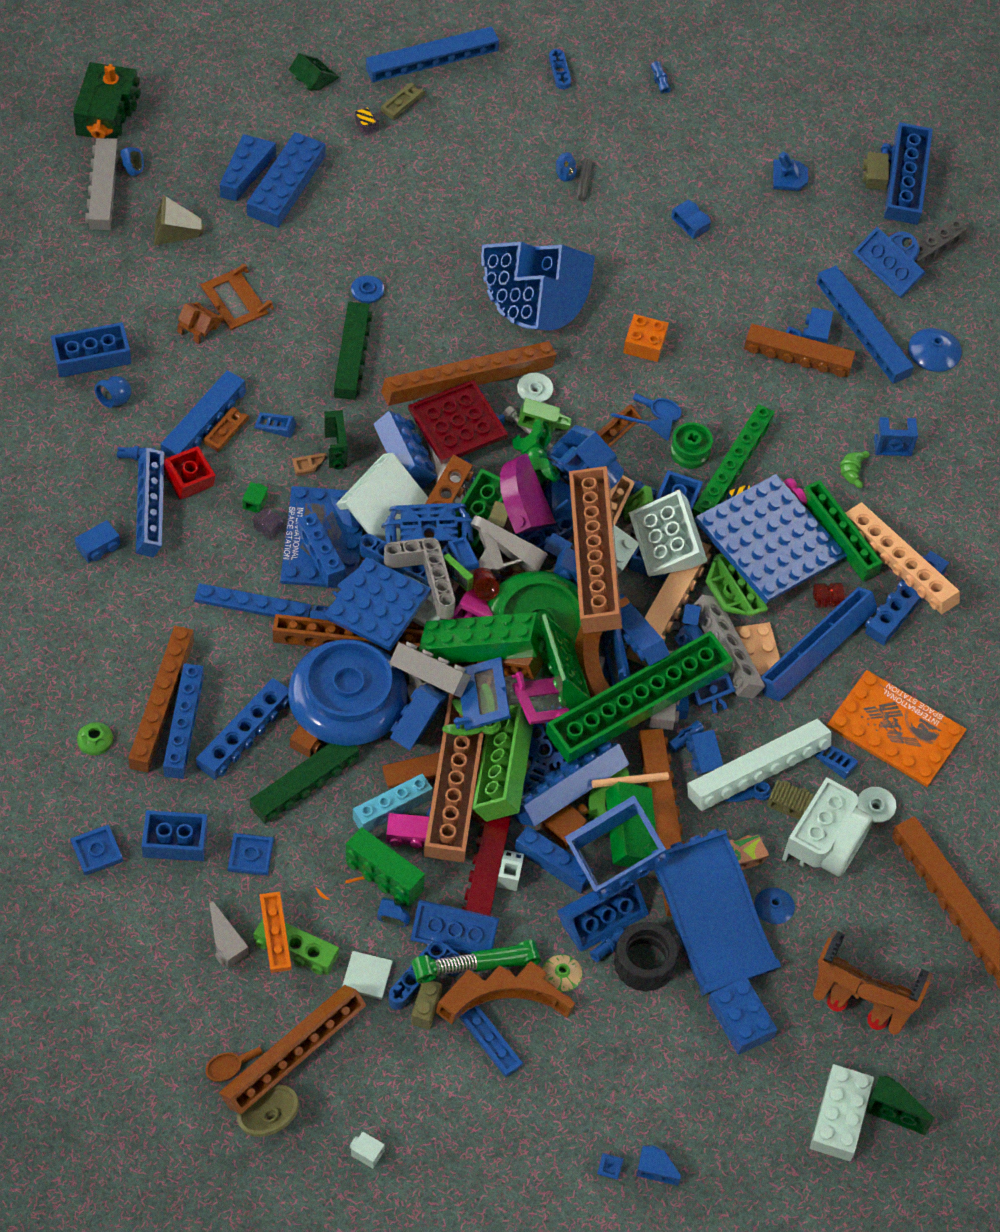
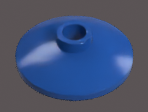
[754,887,795,924]

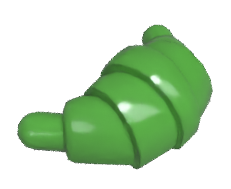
[840,451,870,489]

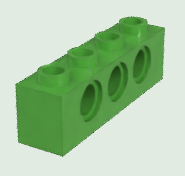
[254,918,339,975]

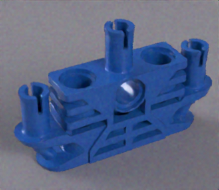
[381,503,474,545]

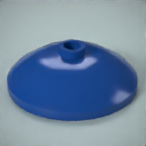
[908,328,962,372]

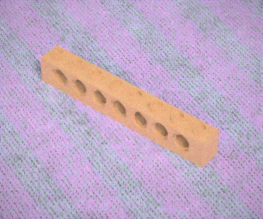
[845,502,960,614]

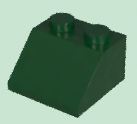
[288,53,339,91]

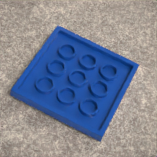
[324,557,431,651]

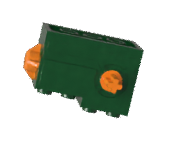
[73,62,141,139]

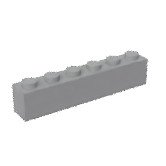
[85,138,118,230]

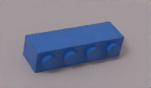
[515,826,594,894]

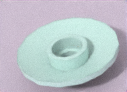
[517,373,553,402]
[857,787,896,823]

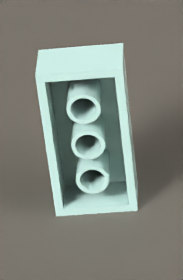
[809,1064,874,1162]

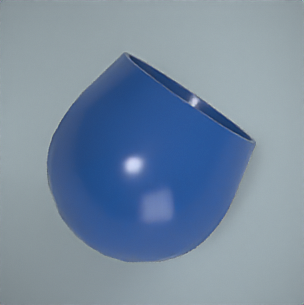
[94,376,131,408]

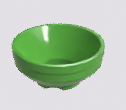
[77,722,113,756]

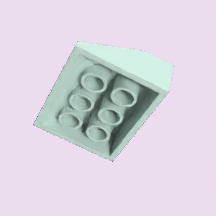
[629,490,707,577]

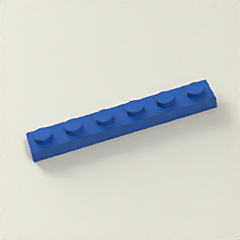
[194,583,311,617]

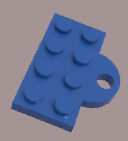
[853,227,926,298]

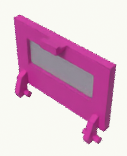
[512,671,569,725]

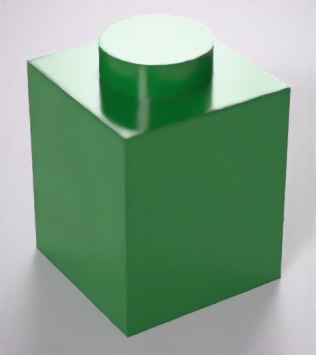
[242,482,268,514]

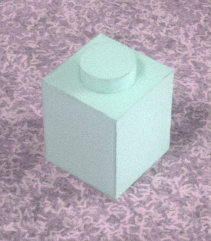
[350,1132,385,1168]

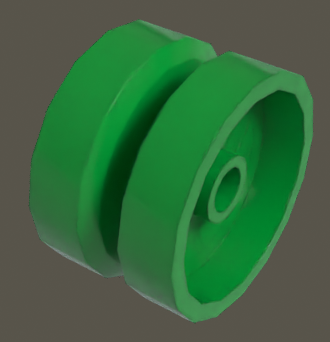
[670,422,713,469]

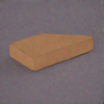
[292,453,326,476]

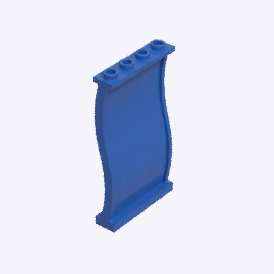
[652,829,781,997]

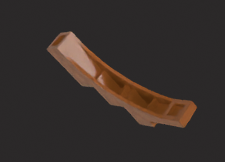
[436,961,576,1024]

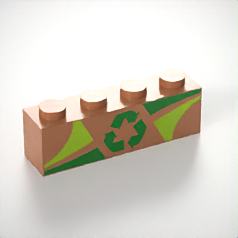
[729,835,769,870]

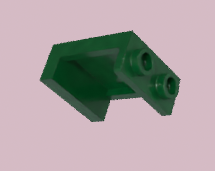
[324,410,348,470]

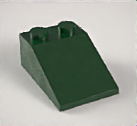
[865,1075,934,1135]

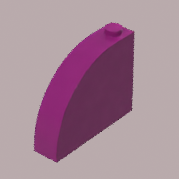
[500,453,556,534]

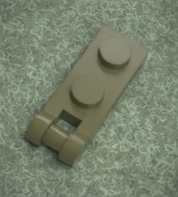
[381,82,425,120]

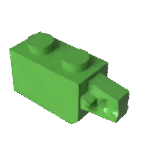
[517,397,571,433]

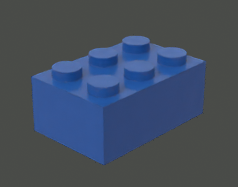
[390,683,448,750]
[141,810,208,861]
[708,977,777,1055]

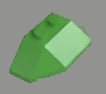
[705,553,768,616]

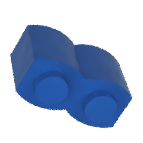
[671,200,711,239]

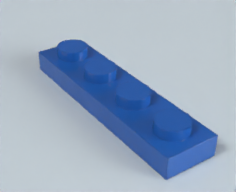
[459,1005,523,1078]

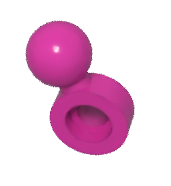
[784,478,807,505]

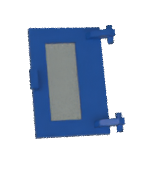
[600,629,631,687]
[454,657,511,731]

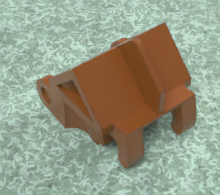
[177,301,224,344]

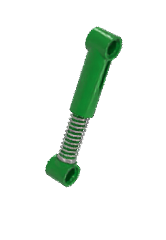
[411,940,541,984]

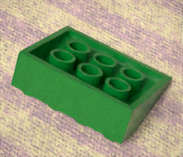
[542,614,591,710]

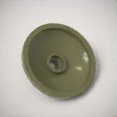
[237,1085,299,1137]

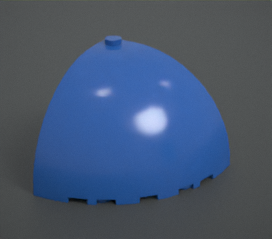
[481,242,595,330]

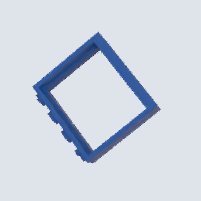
[565,796,672,901]

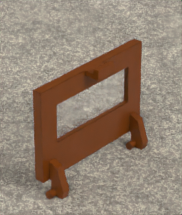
[200,263,274,330]

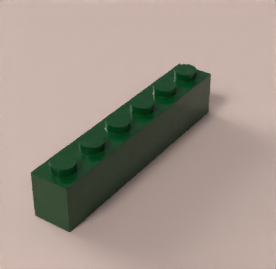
[334,301,373,400]
[250,743,359,824]

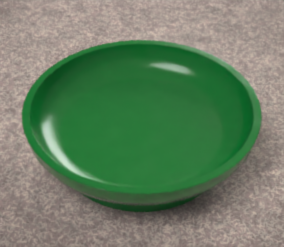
[486,571,581,682]

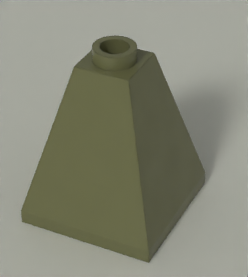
[154,196,204,245]

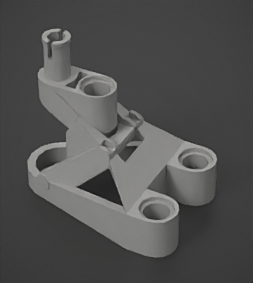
[450,516,548,592]

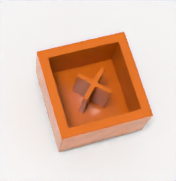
[623,314,669,362]

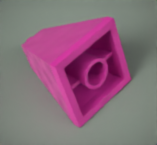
[450,589,493,619]

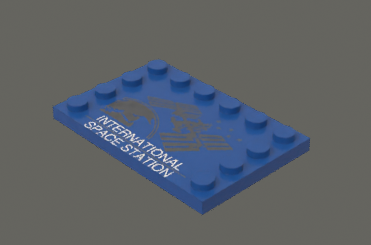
[280,486,363,588]

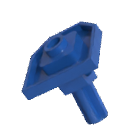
[773,151,808,191]

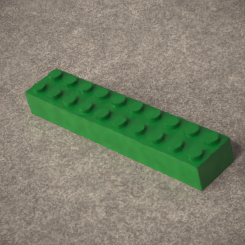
[546,631,733,764]

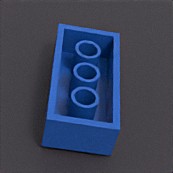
[51,322,132,378]
[373,410,438,489]

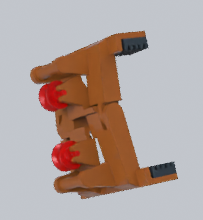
[813,929,933,1035]

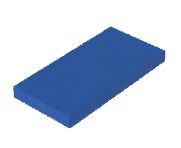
[410,899,500,954]

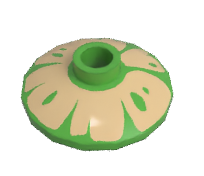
[543,954,583,992]

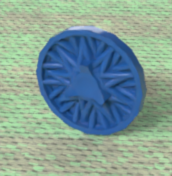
[351,275,384,304]

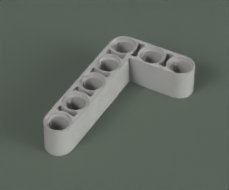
[384,538,455,619]

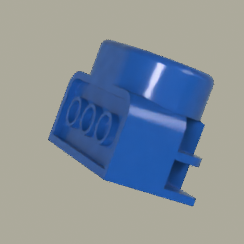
[547,425,624,490]

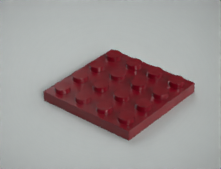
[408,380,508,464]

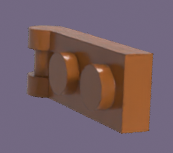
[204,407,249,452]

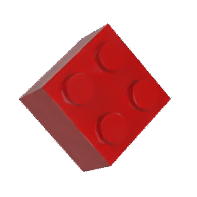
[164,446,216,500]

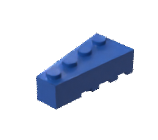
[219,134,276,201]

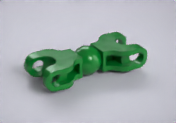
[512,418,560,486]

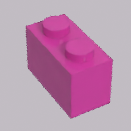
[386,813,429,848]

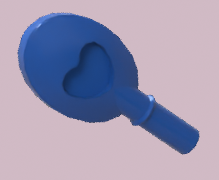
[633,393,681,422]

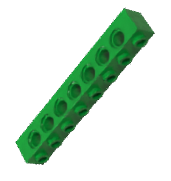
[692,404,775,519]

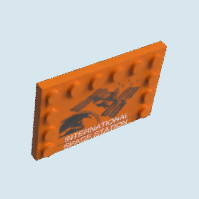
[826,670,967,787]

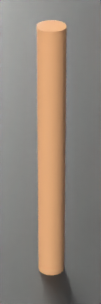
[592,772,669,788]

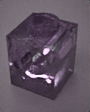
[253,507,283,540]

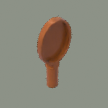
[205,1046,263,1082]

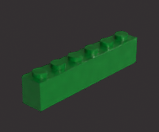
[803,480,883,582]

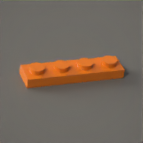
[259,892,291,973]

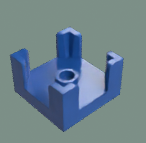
[874,417,918,456]

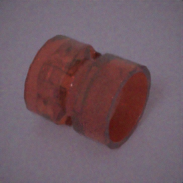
[472,568,499,600]
[813,582,844,608]

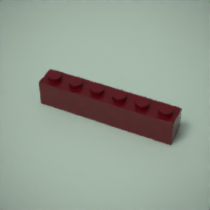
[462,815,511,916]

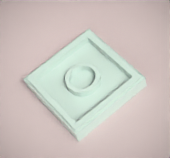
[342,951,393,1000]

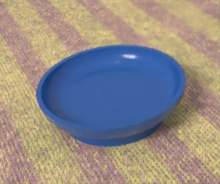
[288,639,408,746]

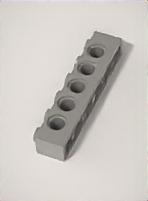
[693,595,765,698]

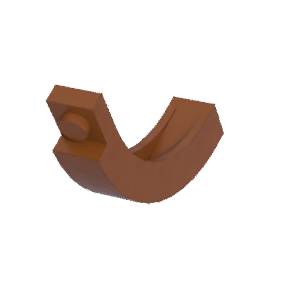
[575,596,630,698]

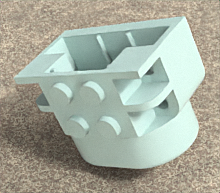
[782,777,873,877]

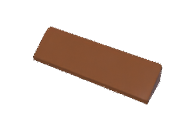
[597,404,642,447]
[382,752,440,788]

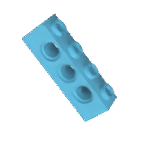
[353,773,433,831]

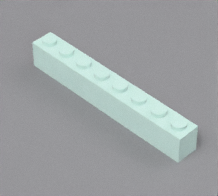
[687,719,831,811]

